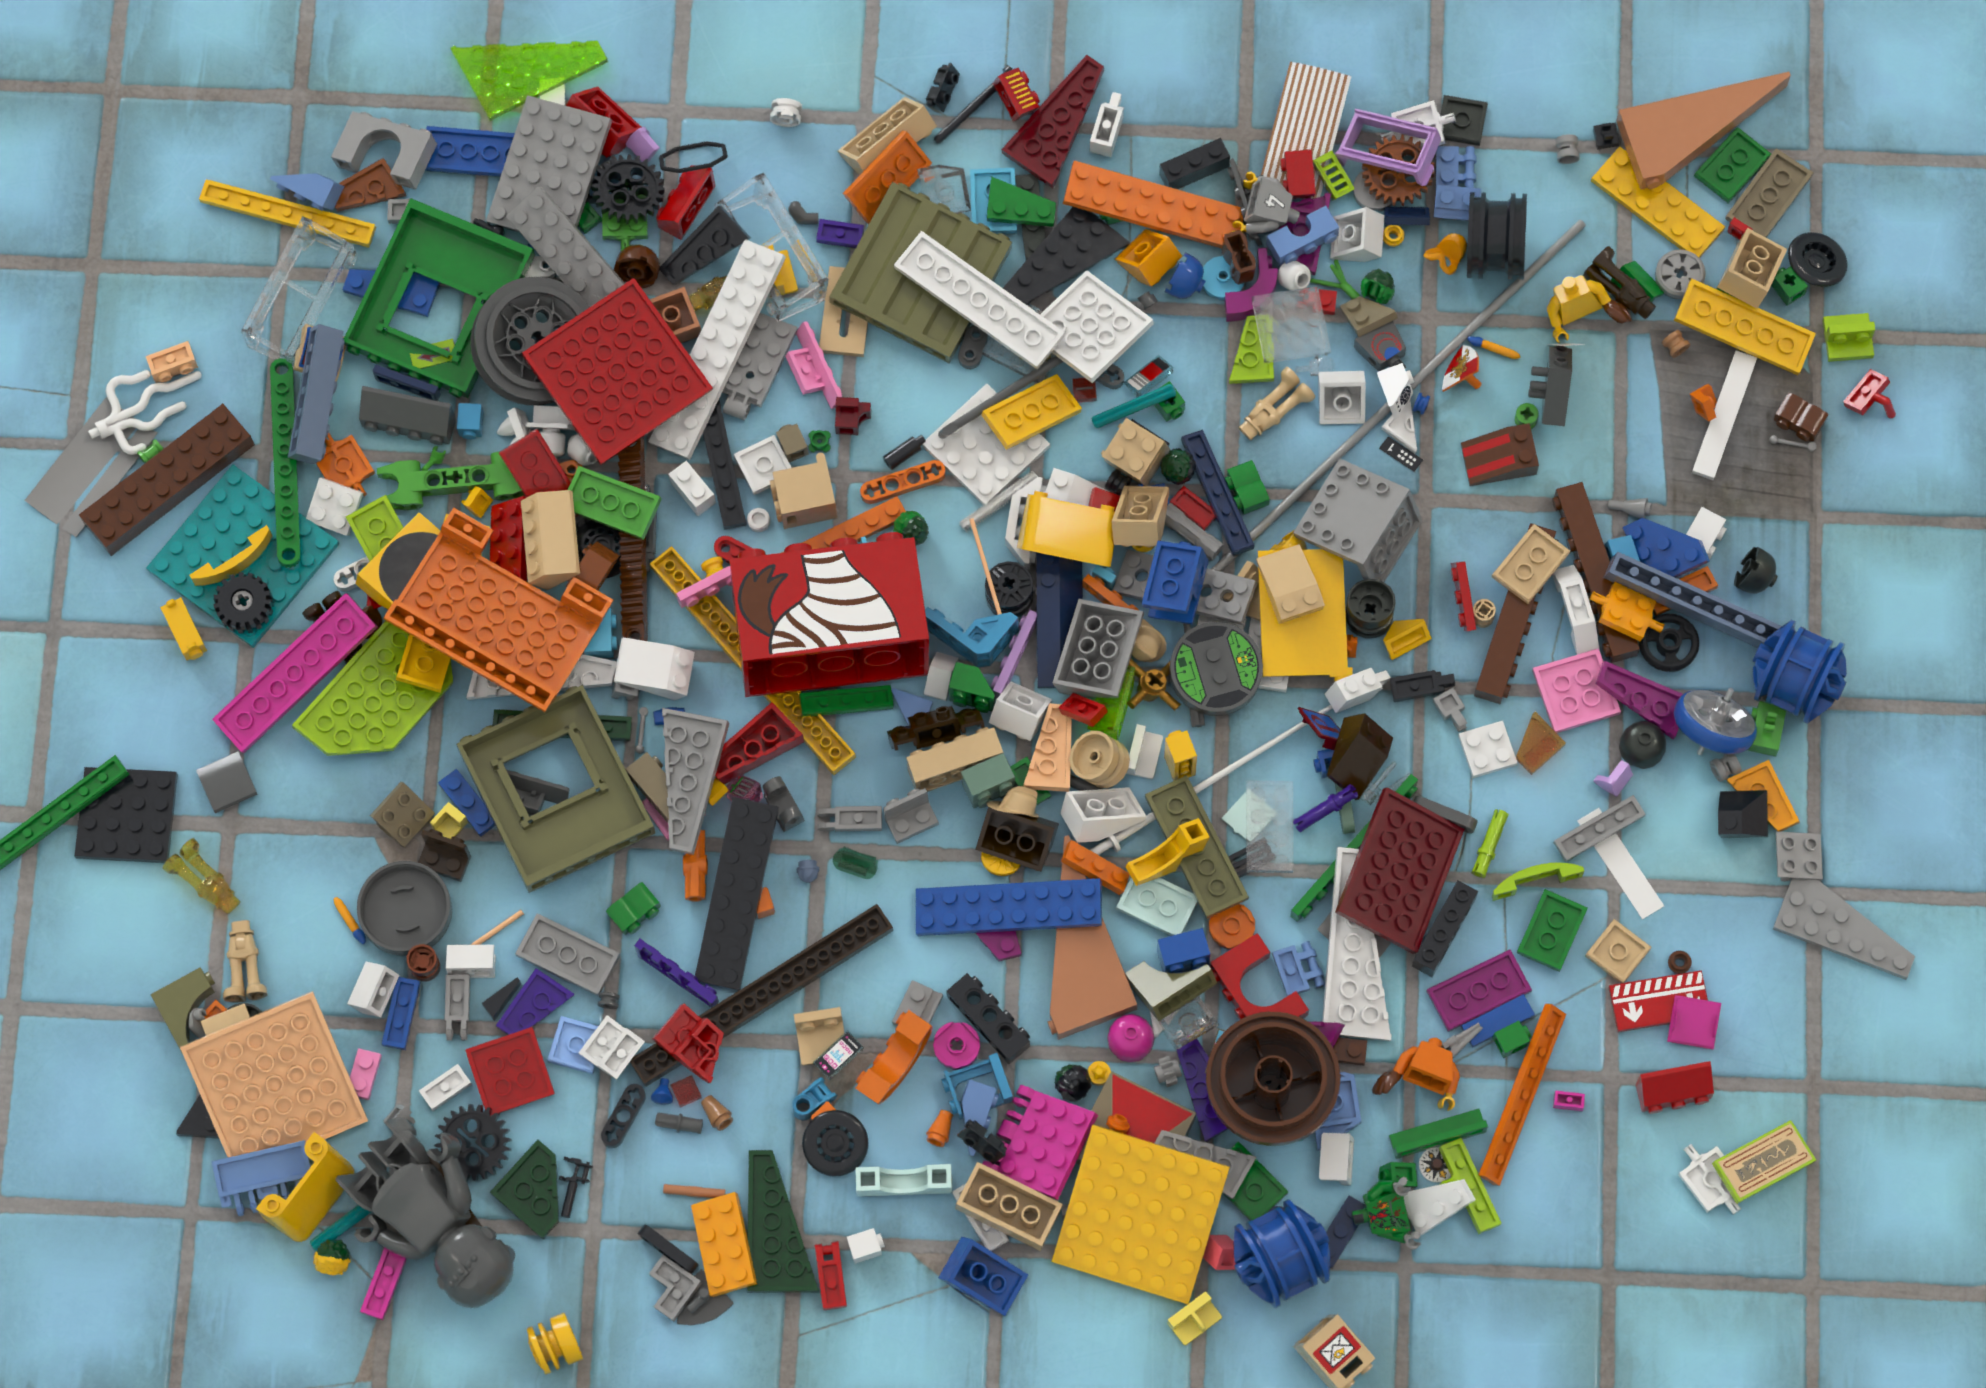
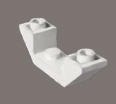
[1005,477,1046,570]
[1552,565,1600,655]

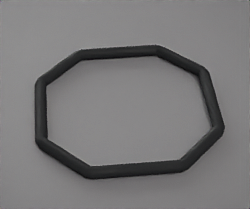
[659,141,728,173]

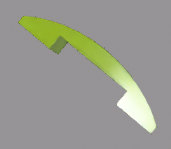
[1492,863,1584,901]

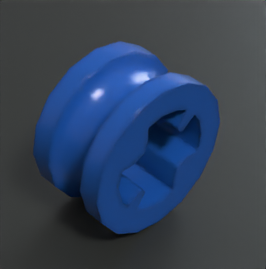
[1412,392,1430,415]

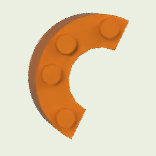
[856,1010,933,1104]

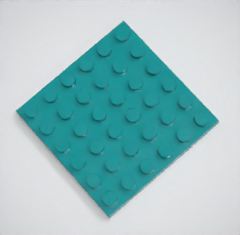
[146,464,340,648]

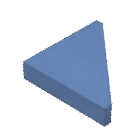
[892,688,933,726]

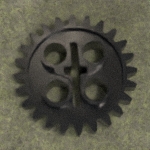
[592,154,665,225]
[434,1104,512,1181]

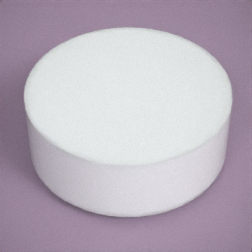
[747,508,770,532]

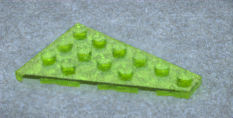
[450,41,608,121]

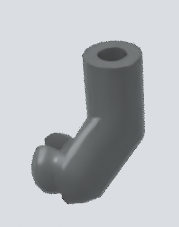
[788,201,818,224]

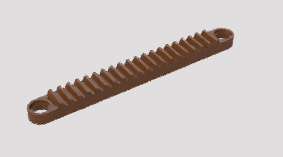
[618,437,648,641]

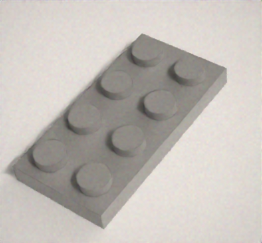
[515,913,620,996]

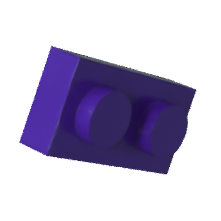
[816,219,864,248]

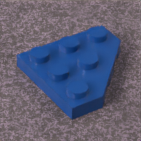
[1623,518,1710,578]

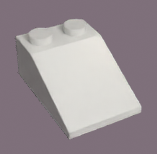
[1045,468,1109,506]
[614,637,695,701]
[1060,787,1147,843]

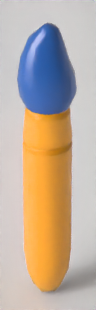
[1467,336,1520,359]
[333,897,366,944]

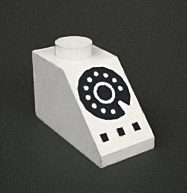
[1377,363,1415,419]

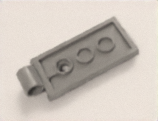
[722,313,798,420]

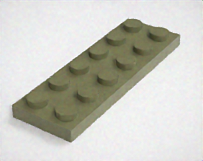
[1145,775,1249,919]

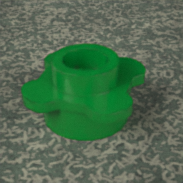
[808,430,831,452]

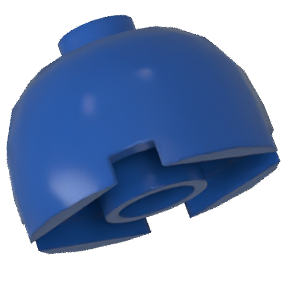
[1164,252,1206,299]

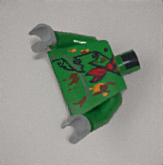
[1352,1177,1421,1249]

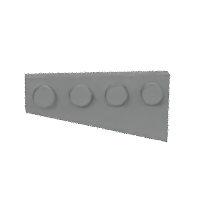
[1155,1130,1256,1199]

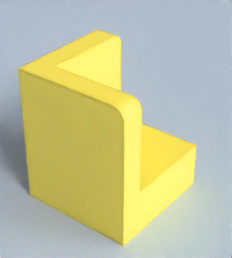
[430,802,468,839]

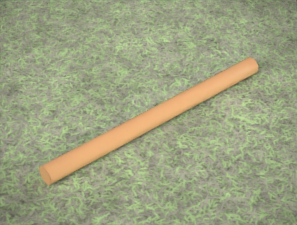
[470,910,524,945]

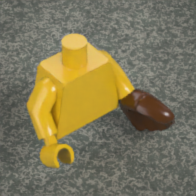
[1547,275,1632,343]

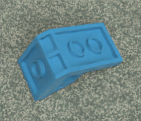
[925,607,1019,668]

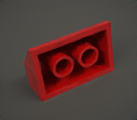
[566,86,641,157]
[656,165,716,240]
[1636,1061,1714,1114]

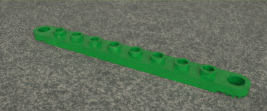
[270,358,301,568]

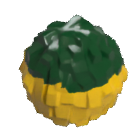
[313,1239,351,1275]

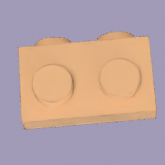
[145,341,198,383]

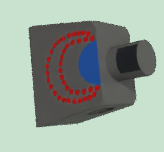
[1354,321,1406,371]

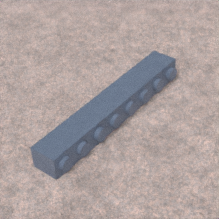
[1603,552,1782,648]

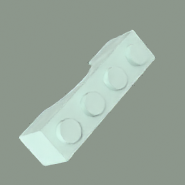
[856,1164,952,1197]

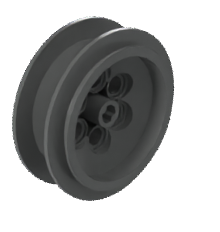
[470,277,589,406]

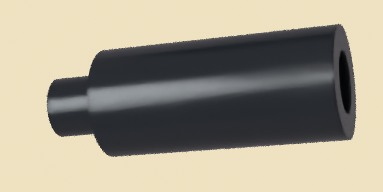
[882,435,926,470]

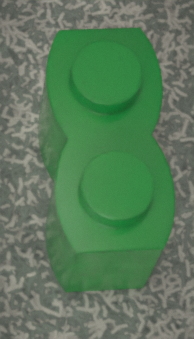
[1224,460,1270,515]
[606,882,661,935]

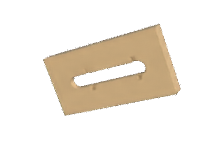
[819,266,868,357]

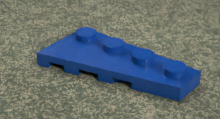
[342,269,440,317]

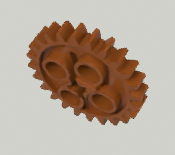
[1362,134,1435,206]

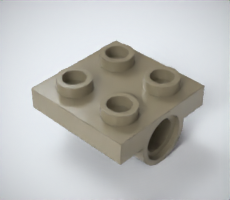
[370,782,435,847]

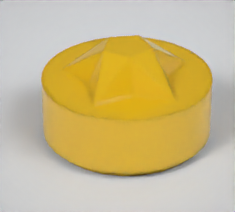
[1088,1061,1111,1086]

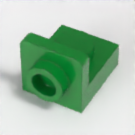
[1378,1162,1417,1188]

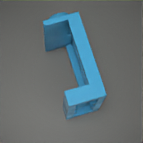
[941,1053,1013,1119]

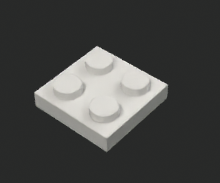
[734,435,792,495]
[306,477,363,536]
[1458,721,1517,778]

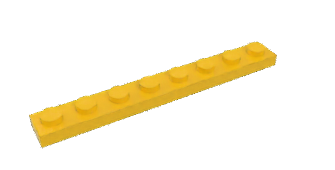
[199,179,376,248]

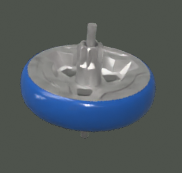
[1674,688,1757,755]

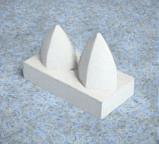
[497,407,532,446]

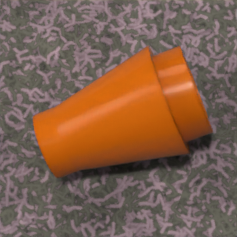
[926,1110,953,1147]

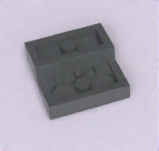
[196,751,257,813]

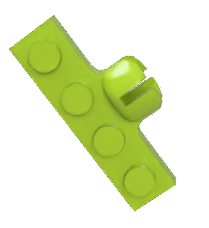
[1438,1138,1502,1234]

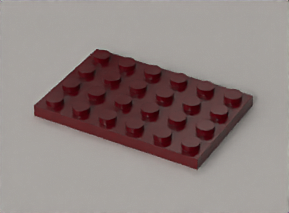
[1335,787,1465,954]

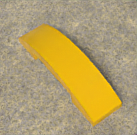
[189,525,272,586]

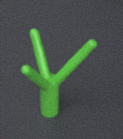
[1310,259,1360,299]

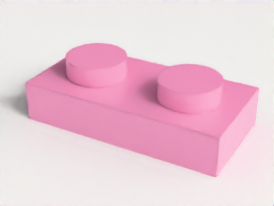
[350,1048,382,1100]

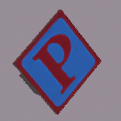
[1297,707,1340,750]

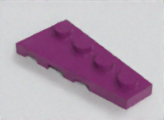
[1595,661,1683,739]

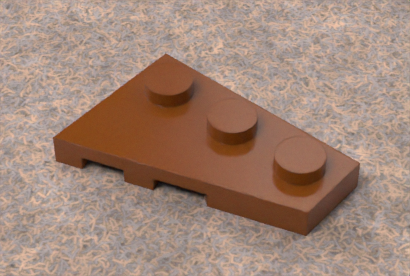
[335,158,407,212]

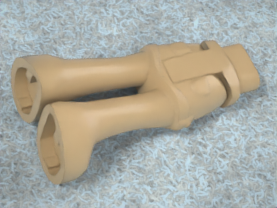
[1239,367,1315,440]
[223,920,267,1002]

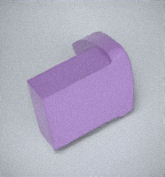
[626,127,660,162]
[1593,760,1633,797]

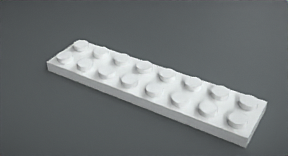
[894,231,1065,370]

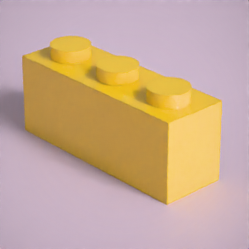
[1164,730,1197,781]

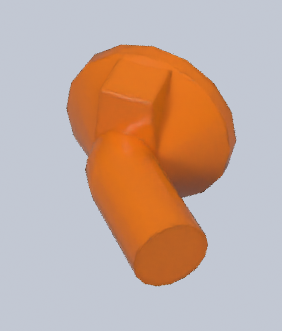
[1106,1114,1130,1134]

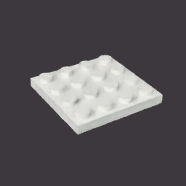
[1040,271,1154,383]
[922,384,1050,505]

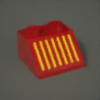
[993,67,1040,122]

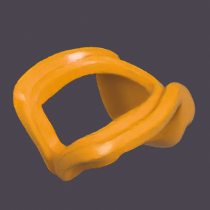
[1423,233,1467,275]

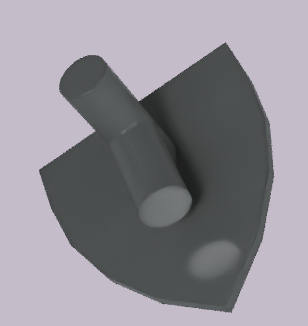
[677,1269,734,1325]

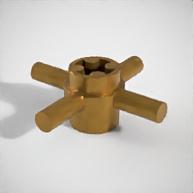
[1127,658,1181,711]

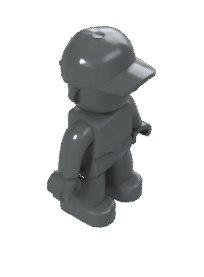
[335,1118,515,1308]

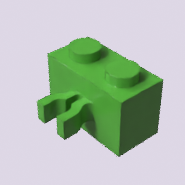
[1748,701,1786,757]

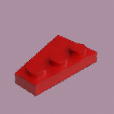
[1451,561,1476,631]

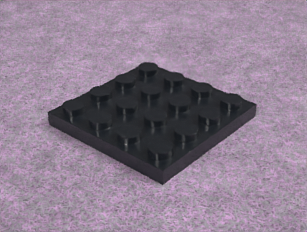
[74,767,178,863]

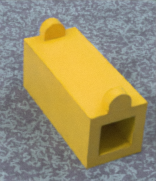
[160,597,207,661]

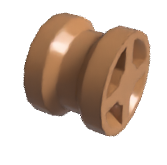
[1662,330,1691,358]

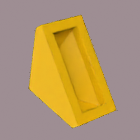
[1383,619,1432,660]

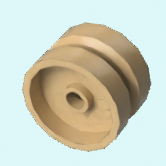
[1069,731,1130,788]

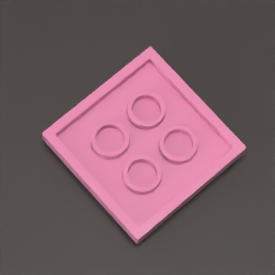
[1532,648,1621,734]

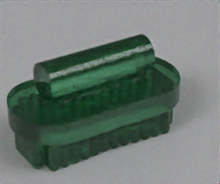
[833,846,878,879]

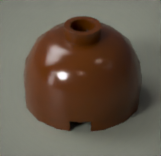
[614,245,660,288]

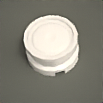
[770,98,802,127]

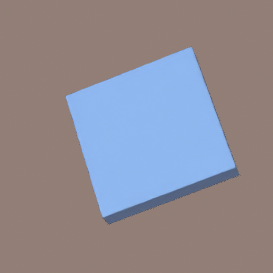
[547,1016,598,1074]

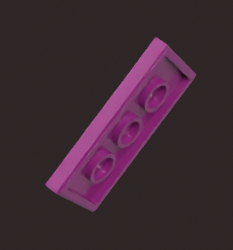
[1426,949,1532,1032]

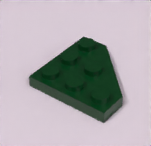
[490,1140,559,1239]

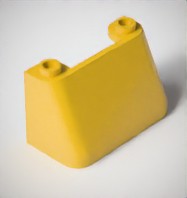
[1017,491,1115,567]
[256,1132,355,1242]

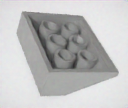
[1053,599,1144,698]

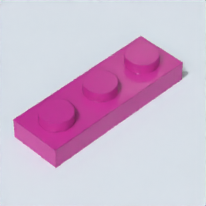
[360,1247,407,1321]

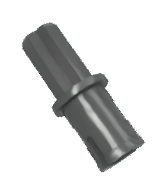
[655,1112,703,1134]

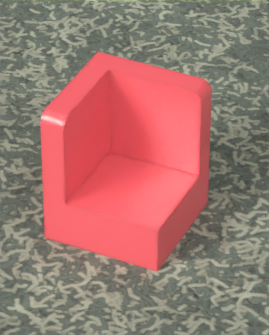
[1203,1235,1236,1270]

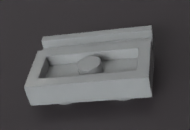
[892,980,943,1026]

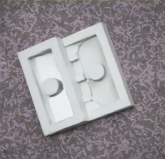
[579,1016,645,1080]

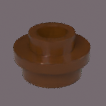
[1668,951,1692,974]

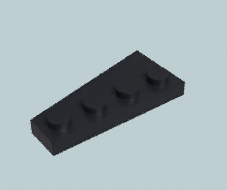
[660,205,751,285]

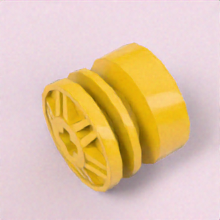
[526,1313,583,1375]

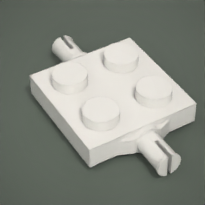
[1381,100,1456,156]
[1678,1144,1741,1215]

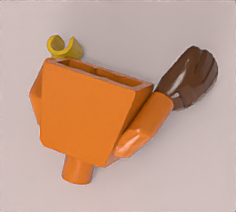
[1372,1038,1460,1111]

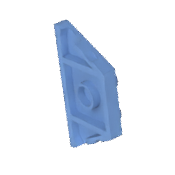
[1315,1072,1361,1151]

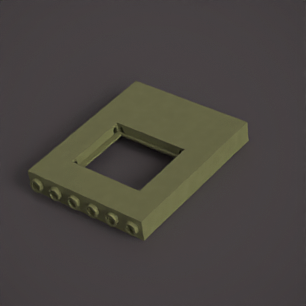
[456,685,656,893]

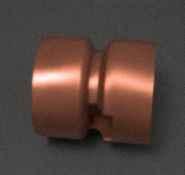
[406,944,441,981]

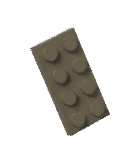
[1725,148,1814,238]

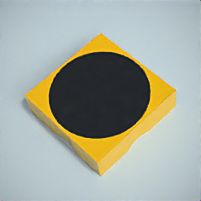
[355,512,441,643]

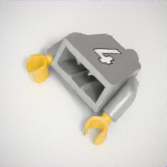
[1232,172,1300,234]

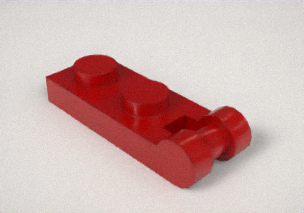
[815,1241,847,1311]

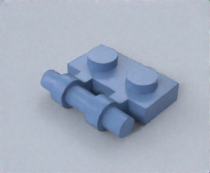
[1435,146,1477,191]
[1272,941,1325,996]

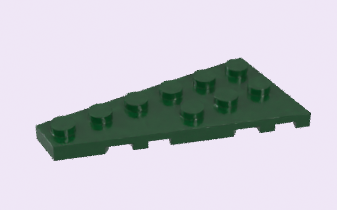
[747,1150,819,1293]

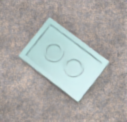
[1116,878,1198,936]

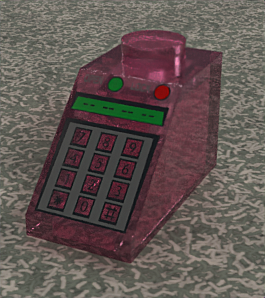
[726,774,763,802]

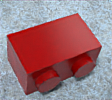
[1280,149,1316,199]

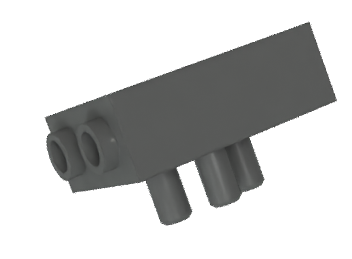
[1528,346,1572,426]

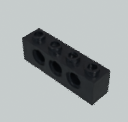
[1412,880,1478,977]
[946,973,1030,1064]

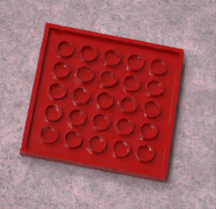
[522,278,713,465]

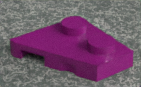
[975,931,1022,962]

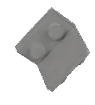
[883,788,939,844]

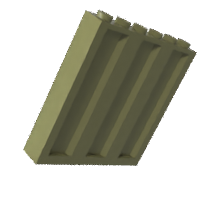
[829,182,1012,363]

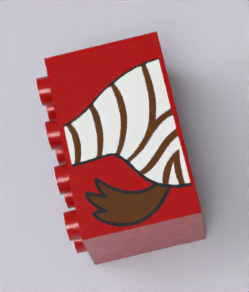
[730,532,929,698]

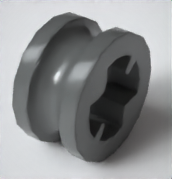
[598,992,620,1009]

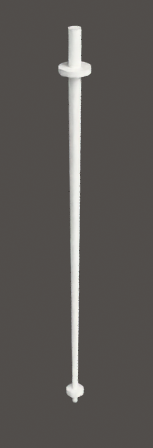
[1090,704,1333,855]

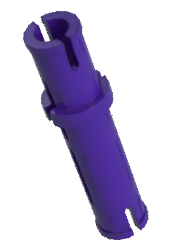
[1293,784,1358,832]

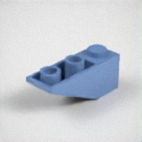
[270,173,344,211]
[960,1079,999,1156]

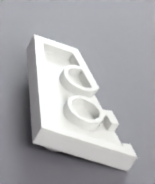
[1403,1179,1476,1235]

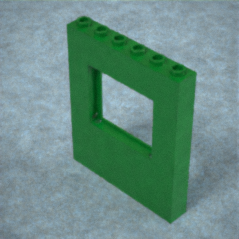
[344,198,535,398]

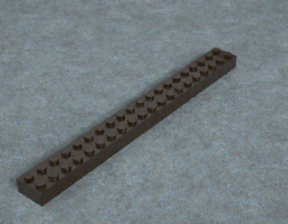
[630,904,893,1087]

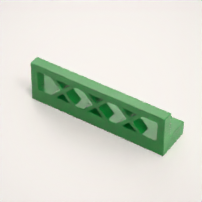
[1389,1108,1488,1159]

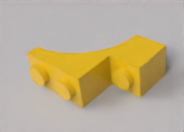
[1125,818,1210,886]

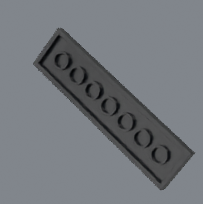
[695,797,779,990]

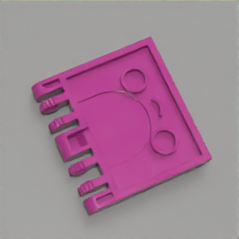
[982,1085,1098,1200]

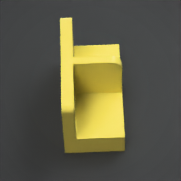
[1167,1291,1222,1346]

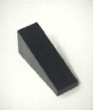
[482,977,521,1021]

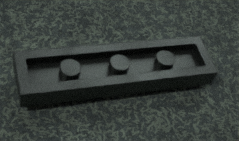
[1015,174,1046,260]

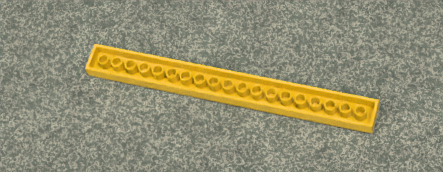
[650,546,856,775]

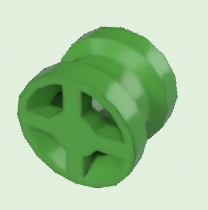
[1515,403,1539,429]

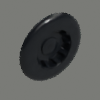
[1788,232,1848,287]
[576,520,621,578]
[802,1110,869,1176]

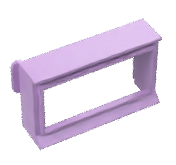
[1335,108,1441,186]

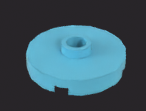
[1202,256,1245,300]

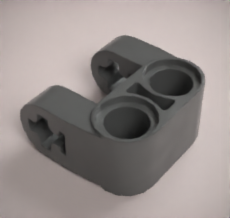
[763,776,805,832]

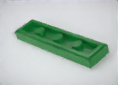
[799,685,894,717]

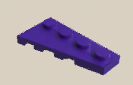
[634,938,719,1008]
[1176,1038,1228,1142]

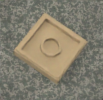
[1585,919,1652,983]

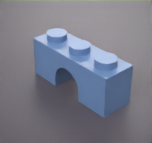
[1266,206,1339,266]

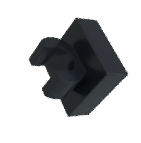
[1593,122,1620,150]

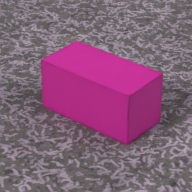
[1553,1091,1585,1111]

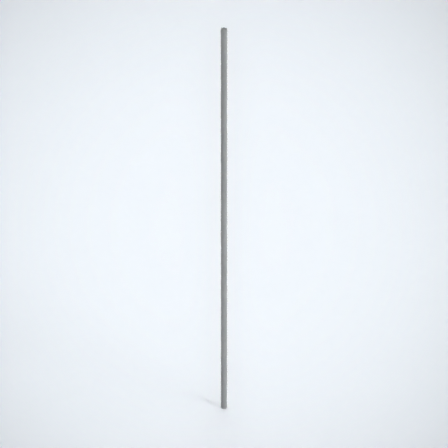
[1211,220,1586,572]

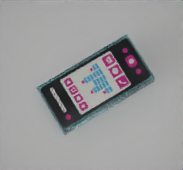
[813,1030,864,1081]

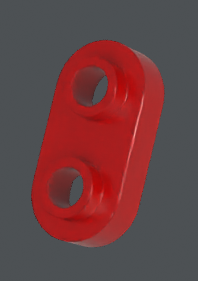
[714,536,753,564]

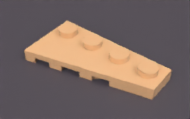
[1023,703,1072,792]

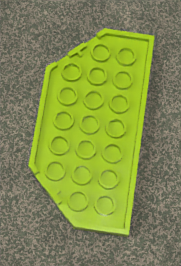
[292,621,453,756]

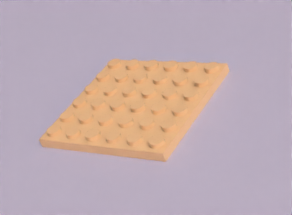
[180,991,368,1158]

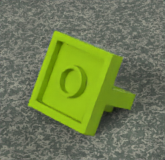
[1822,313,1875,362]

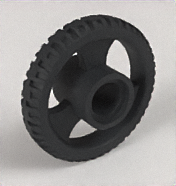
[1639,613,1699,672]

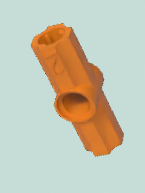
[683,830,708,902]

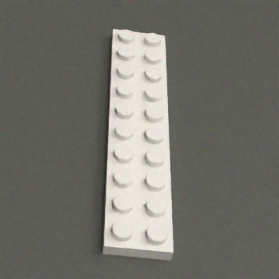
[648,240,786,460]

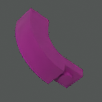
[1225,248,1278,322]

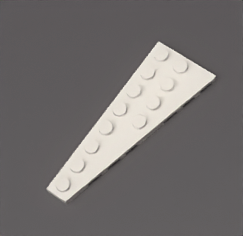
[1322,847,1392,1041]

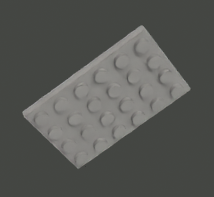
[486,95,612,232]

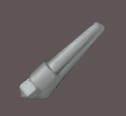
[1441,1023,1483,1058]

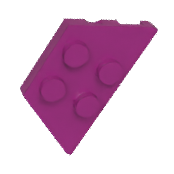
[1278,193,1331,276]

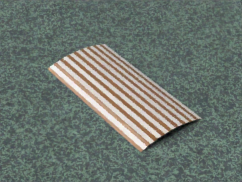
[1261,62,1351,199]

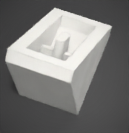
[924,652,959,701]

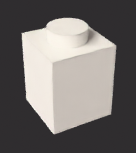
[847,1228,885,1264]

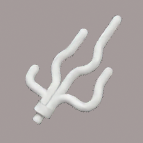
[88,370,202,455]

